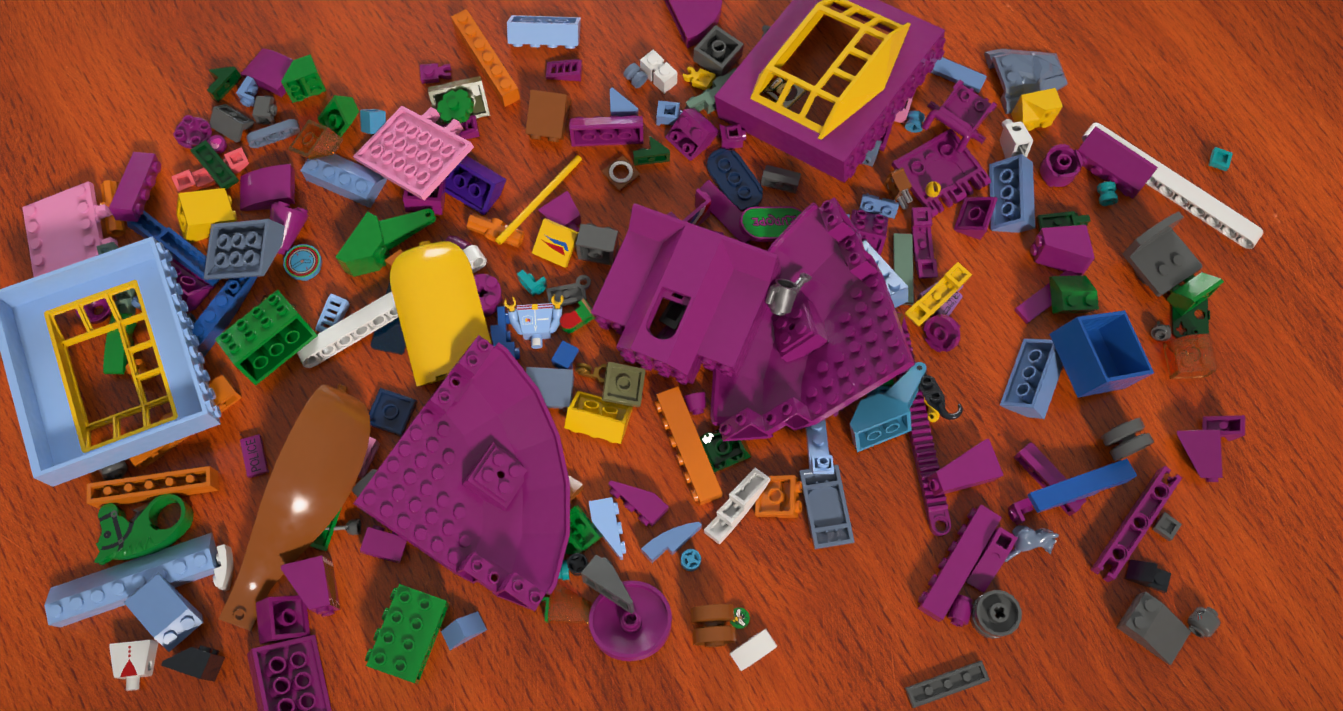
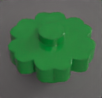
[437,89,474,124]

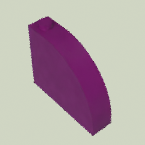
[664,0,722,48]

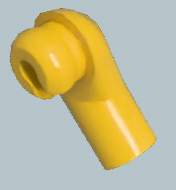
[924,398,940,422]

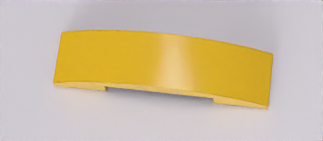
[905,262,972,327]

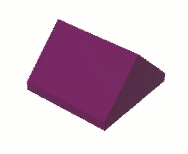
[954,197,998,240]

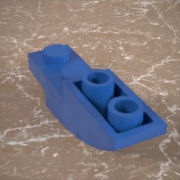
[490,306,520,361]

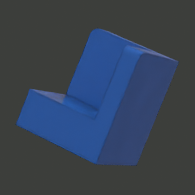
[551,340,579,370]

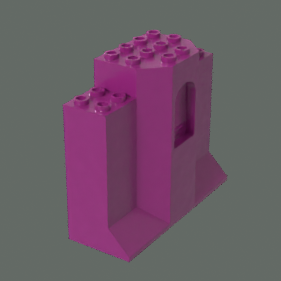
[591,203,781,385]

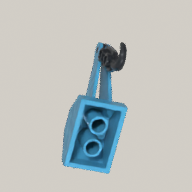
[850,362,963,452]

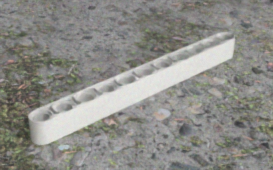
[1082,123,1263,249]
[297,245,487,368]

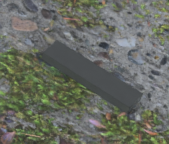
[904,660,990,708]

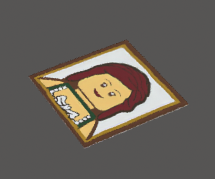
[762,76,807,109]

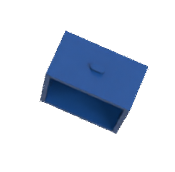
[1049,310,1154,398]

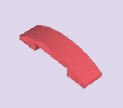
[172,147,249,193]

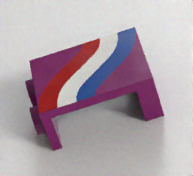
[667,188,711,226]

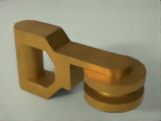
[575,363,607,385]

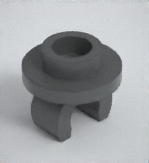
[1151,321,1171,341]

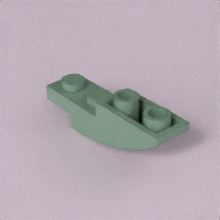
[685,68,737,114]

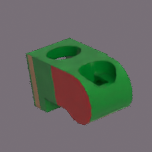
[560,298,595,333]

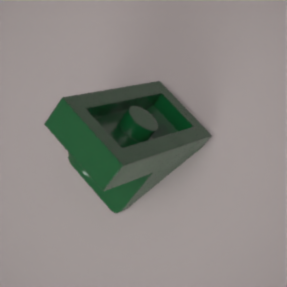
[207,66,242,103]
[633,136,670,166]

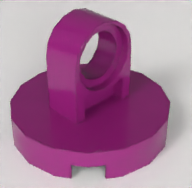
[924,314,961,352]

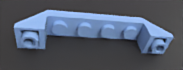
[805,419,834,474]

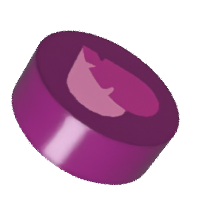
[207,135,227,154]

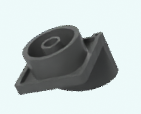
[1122,211,1203,296]

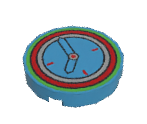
[283,244,322,281]

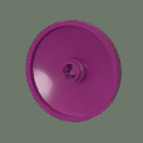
[589,581,672,661]

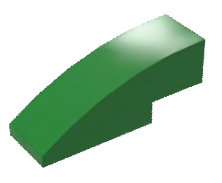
[103,313,137,375]

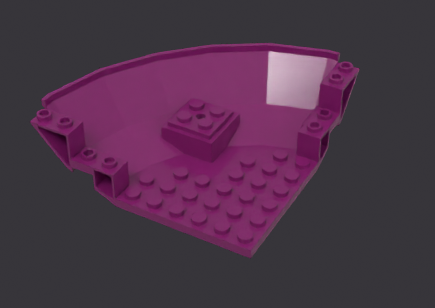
[710,197,915,441]
[353,335,570,611]

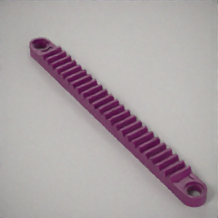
[896,312,951,537]

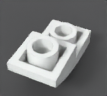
[213,544,233,591]
[730,629,777,671]

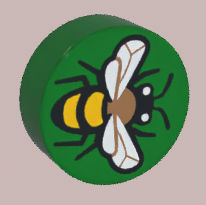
[730,608,750,629]

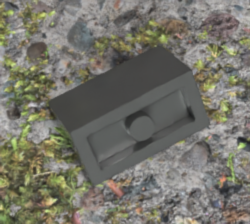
[210,104,254,143]
[761,165,801,194]

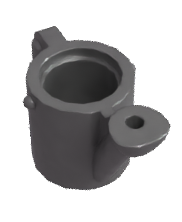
[765,273,812,315]

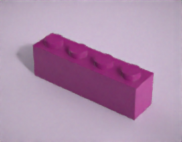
[109,152,161,222]

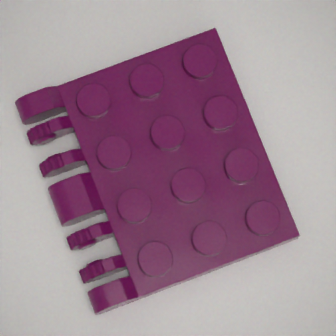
[892,129,991,217]

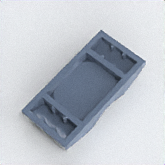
[799,465,855,549]

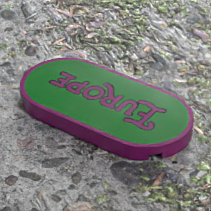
[739,206,802,242]

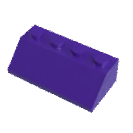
[445,155,506,215]

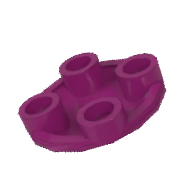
[173,115,212,149]

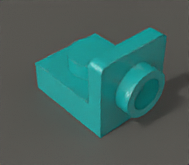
[517,270,547,297]

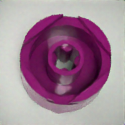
[1040,144,1083,187]
[474,274,503,317]

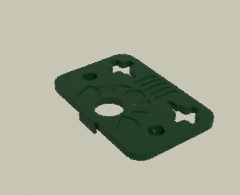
[1171,299,1210,341]

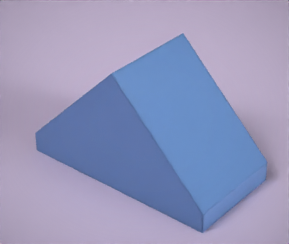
[610,88,639,117]
[441,611,487,650]

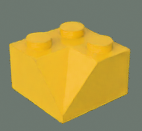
[1011,88,1063,131]

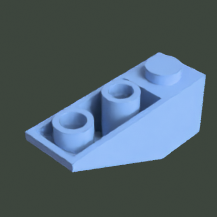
[589,497,626,560]

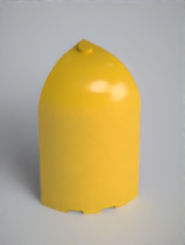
[390,241,491,386]

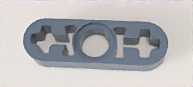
[246,119,300,148]

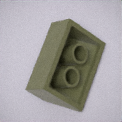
[428,76,490,126]

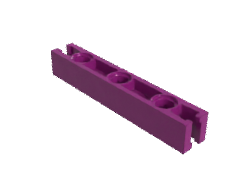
[1091,466,1182,582]

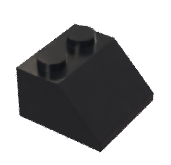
[161,645,225,682]

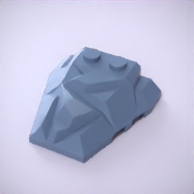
[984,49,1068,114]

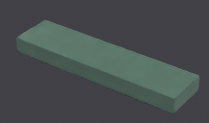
[893,233,914,305]

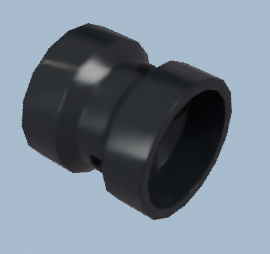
[567,553,588,576]

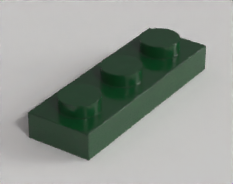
[190,140,239,190]

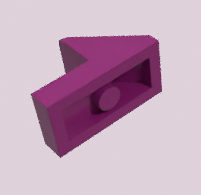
[1202,415,1245,441]

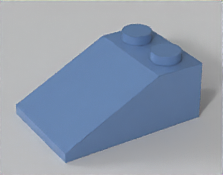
[124,573,203,652]

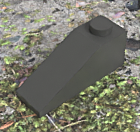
[581,555,634,614]

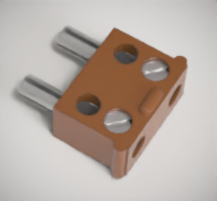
[884,167,913,210]

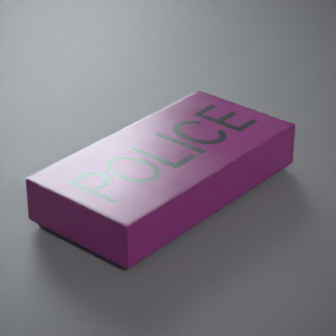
[240,434,269,478]

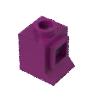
[718,124,746,149]

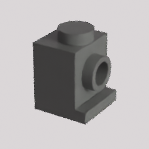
[252,95,277,125]

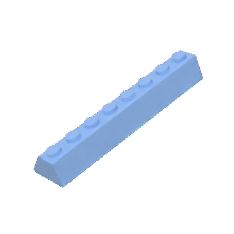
[44,533,221,627]

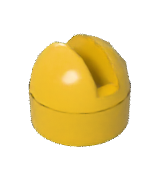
[925,181,941,197]

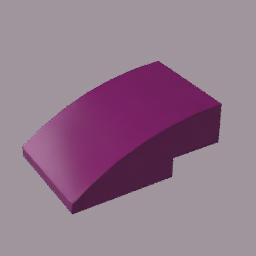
[241,48,293,98]
[240,164,295,211]

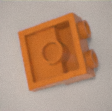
[755,475,802,518]

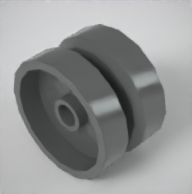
[1100,418,1154,462]
[970,590,1022,639]

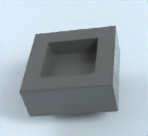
[1152,512,1182,541]

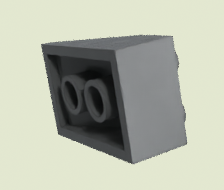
[1116,592,1191,665]

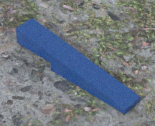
[127,211,221,286]
[1027,458,1137,513]

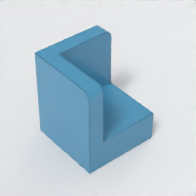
[360,109,386,134]

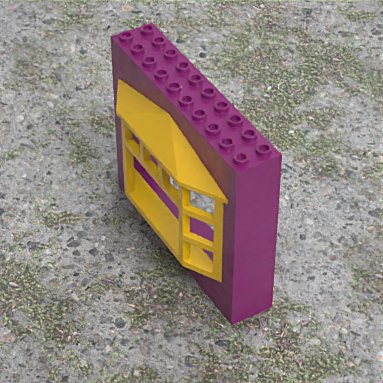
[714,0,946,183]

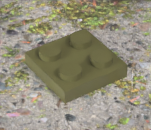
[602,362,646,408]

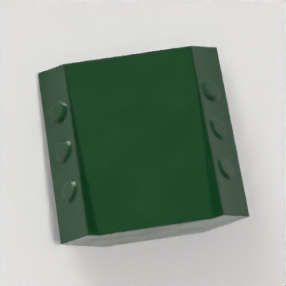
[699,429,751,473]

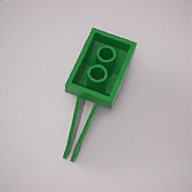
[336,209,436,277]

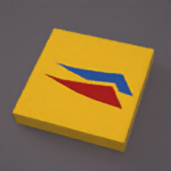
[532,218,579,268]

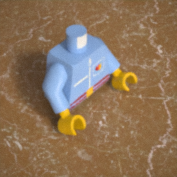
[504,294,564,349]

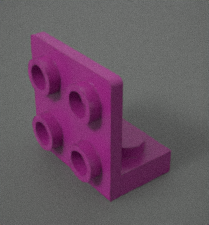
[851,209,888,255]

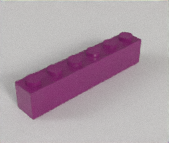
[917,504,1002,622]

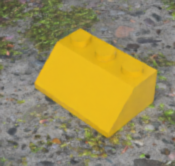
[564,391,633,444]

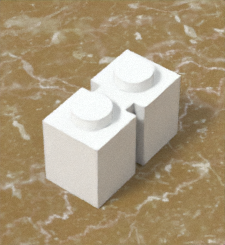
[640,50,677,94]

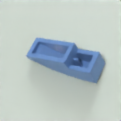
[641,522,702,563]

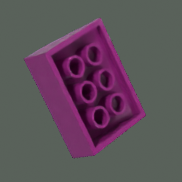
[247,635,332,711]

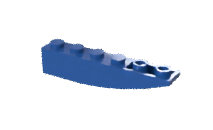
[191,277,257,357]

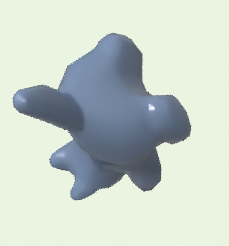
[1005,525,1059,562]

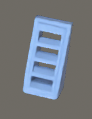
[315,294,350,333]

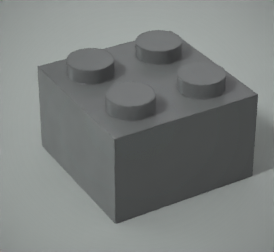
[693,25,744,77]
[576,223,619,266]

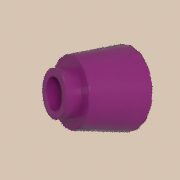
[684,392,706,415]

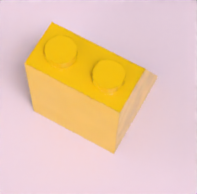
[176,188,237,244]

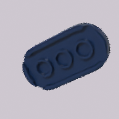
[707,148,763,211]

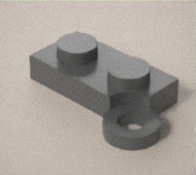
[546,275,591,307]

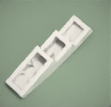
[704,467,770,545]

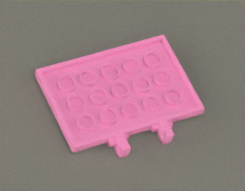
[353,106,474,201]
[22,181,118,277]

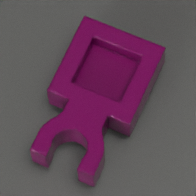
[420,63,452,84]

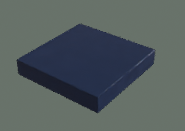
[369,388,417,437]

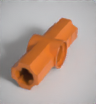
[100,180,126,237]
[467,213,525,247]

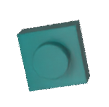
[1208,147,1233,171]

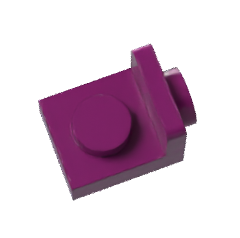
[1008,498,1034,525]

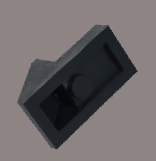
[1124,560,1171,593]

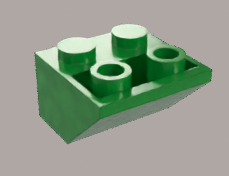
[281,54,326,103]

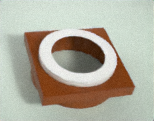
[602,156,640,191]

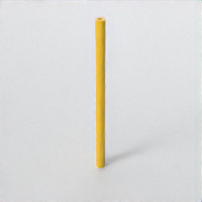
[495,155,582,245]

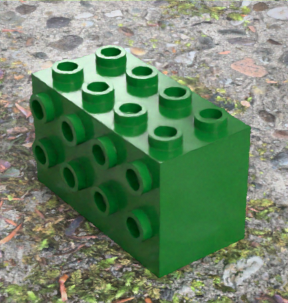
[215,290,318,386]
[365,584,449,684]

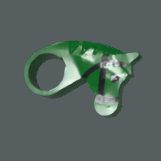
[94,494,194,565]

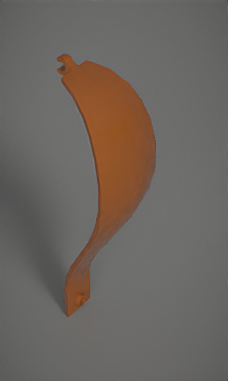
[219,384,371,631]

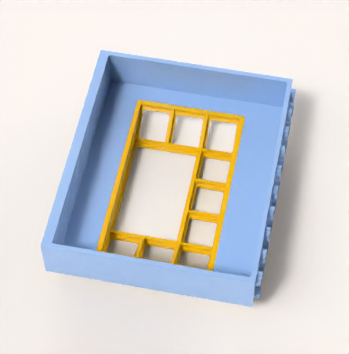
[0,236,222,487]

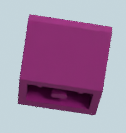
[665,108,719,161]

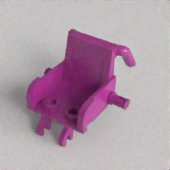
[921,80,997,154]

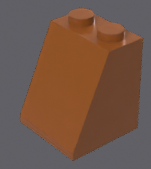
[525,90,571,142]

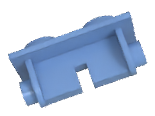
[859,193,899,219]

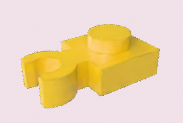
[683,67,716,91]

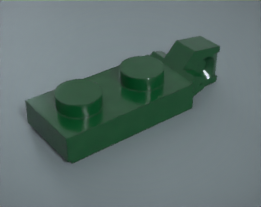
[1036,211,1091,232]

